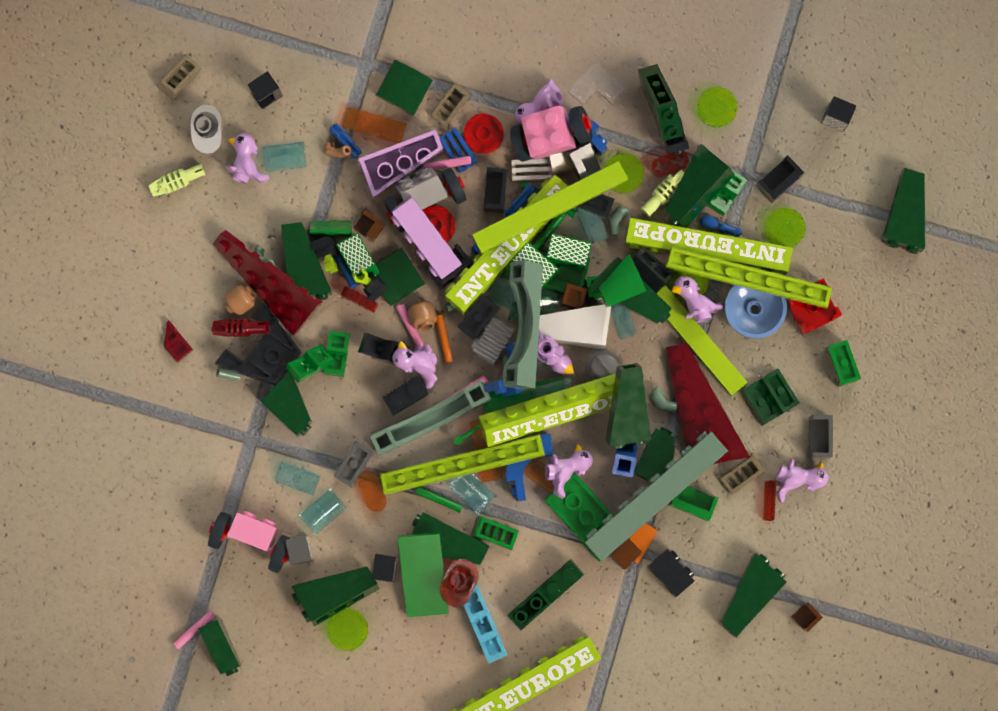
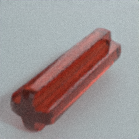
[763,480,776,521]

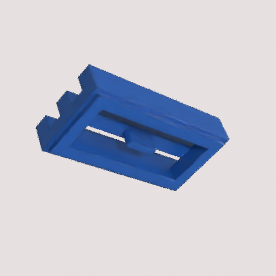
[439,127,478,173]

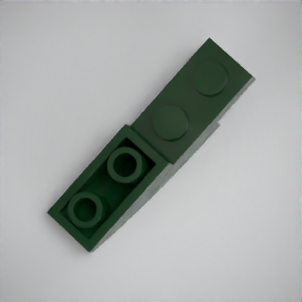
[507,559,585,631]

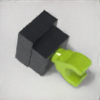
[311,236,339,274]
[352,266,388,302]

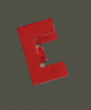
[786,278,842,336]

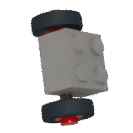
[384,167,467,233]

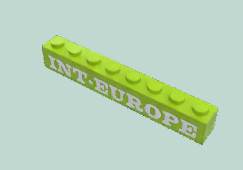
[445,175,568,315]
[625,218,793,275]
[479,373,616,447]
[450,635,602,711]

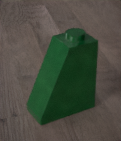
[261,372,312,437]
[634,427,675,482]
[198,620,242,676]

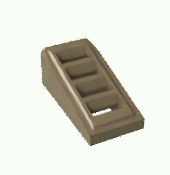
[159,55,201,100]
[430,82,472,127]
[719,453,766,495]

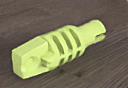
[148,163,205,197]
[640,169,685,217]

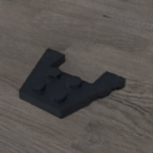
[215,301,302,386]

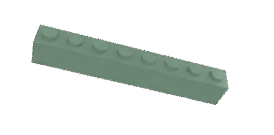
[585,431,728,562]

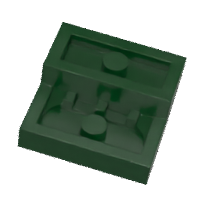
[375,60,433,116]
[376,247,425,306]
[740,369,800,426]

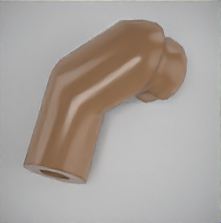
[324,142,351,159]

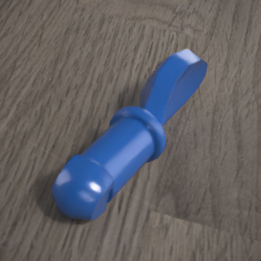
[700,215,742,237]

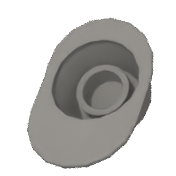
[189,104,222,154]
[586,350,621,381]

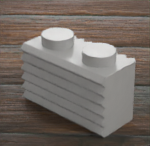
[471,316,515,366]

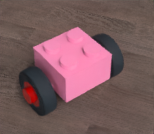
[510,106,593,162]
[208,510,291,573]

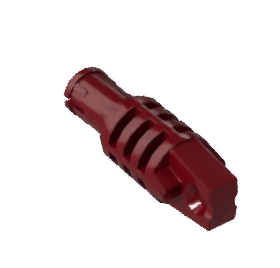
[211,318,269,337]

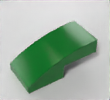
[707,169,747,216]
[323,331,350,377]
[286,345,333,383]

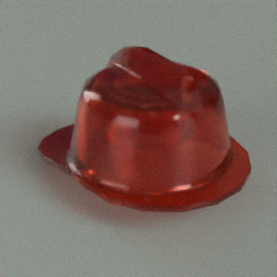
[440,559,479,607]

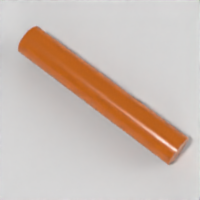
[436,315,453,364]

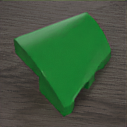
[598,255,646,308]

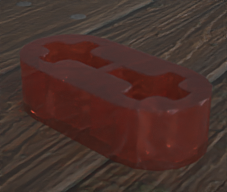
[651,152,689,177]
[340,286,379,313]

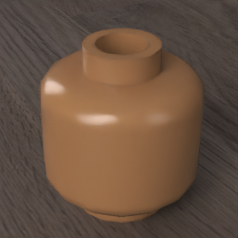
[224,285,256,315]
[408,299,437,332]

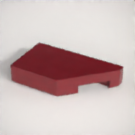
[164,320,193,363]

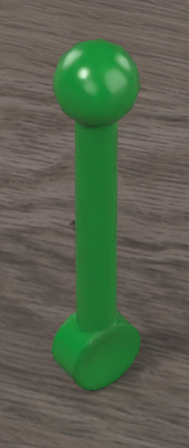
[454,424,481,444]

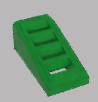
[471,516,519,550]

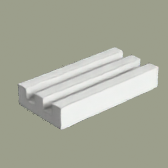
[511,159,553,182]

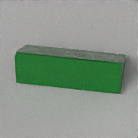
[310,221,352,237]

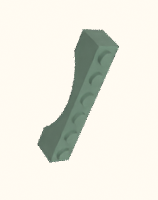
[502,260,543,390]
[370,380,492,456]

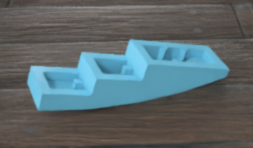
[454,575,508,664]

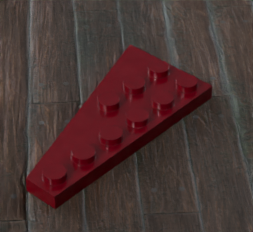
[213,230,323,336]
[666,343,751,464]

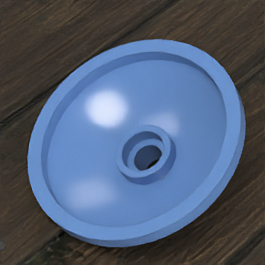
[725,285,787,339]

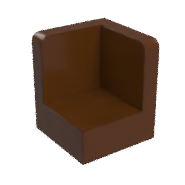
[354,210,385,243]
[561,283,588,310]
[609,538,642,570]
[790,602,823,632]

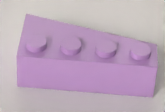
[359,129,443,198]
[391,196,462,279]

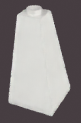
[539,304,611,350]

